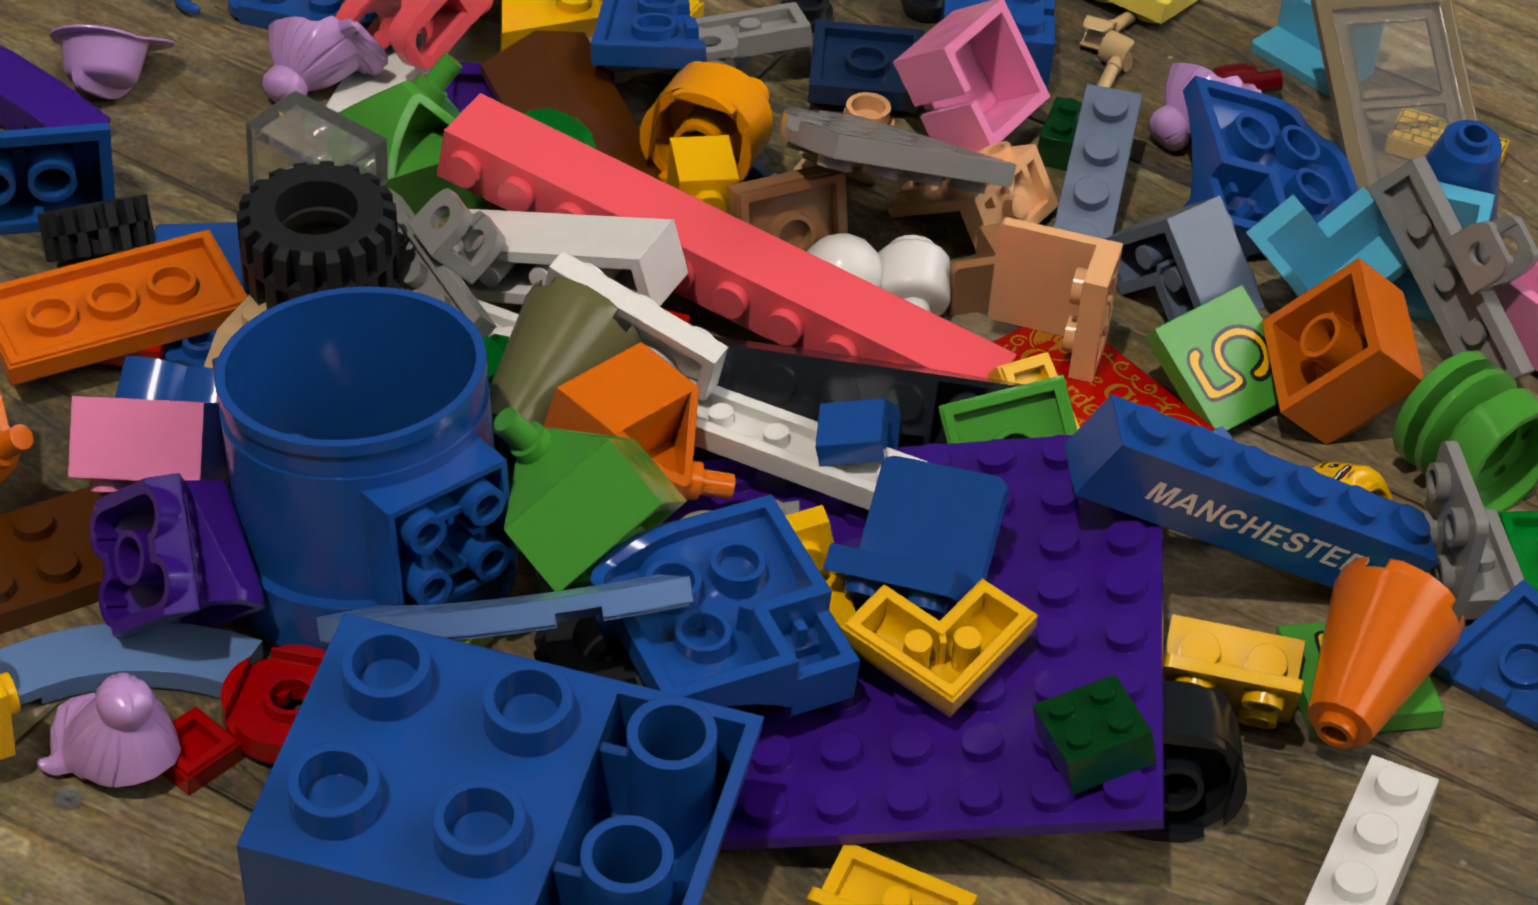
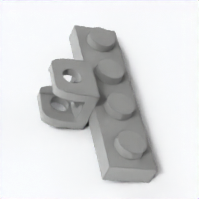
[587,2,812,84]
[1369,156,1538,381]
[388,187,506,337]

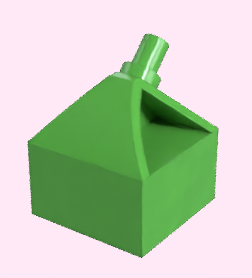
[332,52,491,219]
[494,407,687,591]

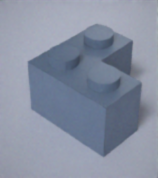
[1104,195,1265,321]

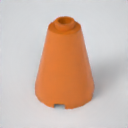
[1307,557,1465,749]

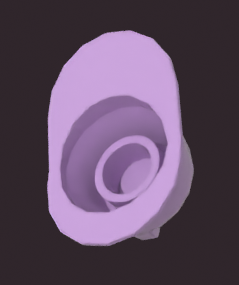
[49,24,176,100]

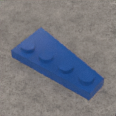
[591,0,706,72]
[1431,579,1538,730]

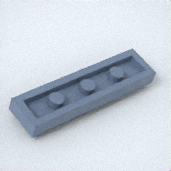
[1054,84,1143,239]

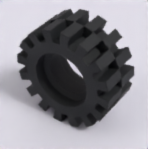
[37,194,155,262]

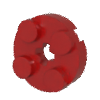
[221,645,327,764]

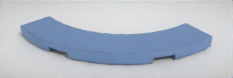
[316,574,694,645]
[0,623,263,705]

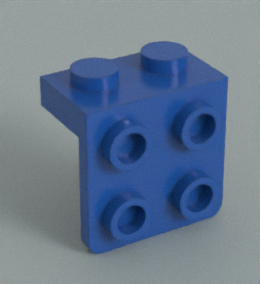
[823,456,1009,616]

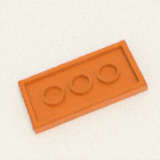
[0,230,247,386]

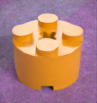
[640,61,773,184]

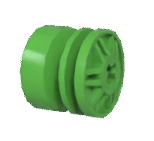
[1392,351,1538,512]

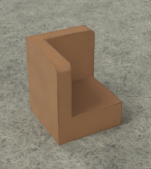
[946,223,1001,316]

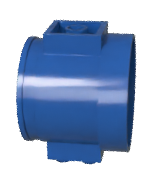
[212,286,518,650]

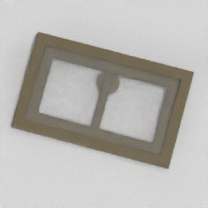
[1311,0,1478,197]

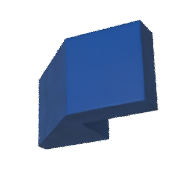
[815,398,901,466]

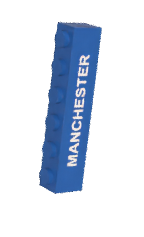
[1064,394,1439,588]

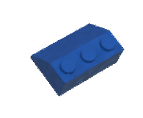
[0,123,115,235]

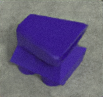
[89,473,265,639]

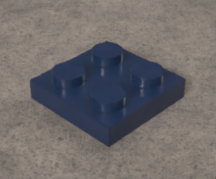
[807,20,925,113]

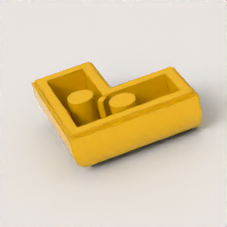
[840,578,1038,718]

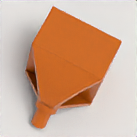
[1262,258,1424,445]
[543,342,736,501]

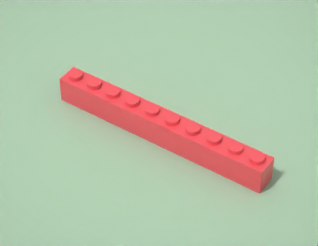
[437,93,1017,378]

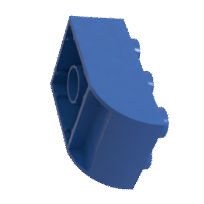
[236,613,764,905]

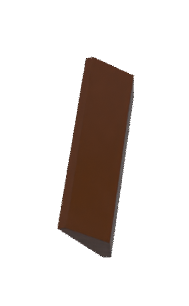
[480,30,663,182]

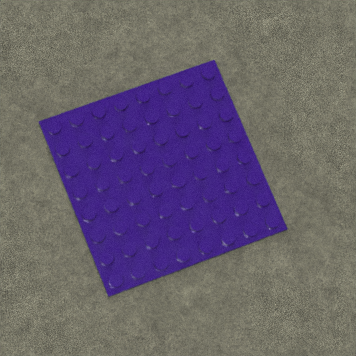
[662,435,1164,851]

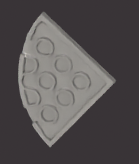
[779,108,1017,194]

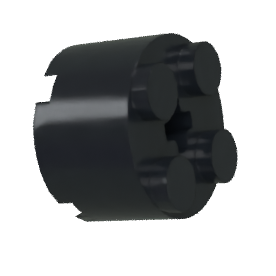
[1130,681,1247,843]

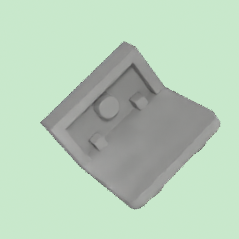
[1419,440,1525,620]

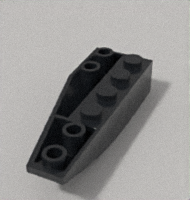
[693,336,1024,461]

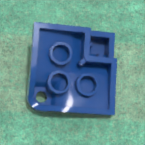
[1182,76,1359,259]
[589,494,860,717]

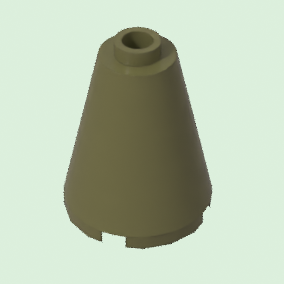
[489,277,641,459]

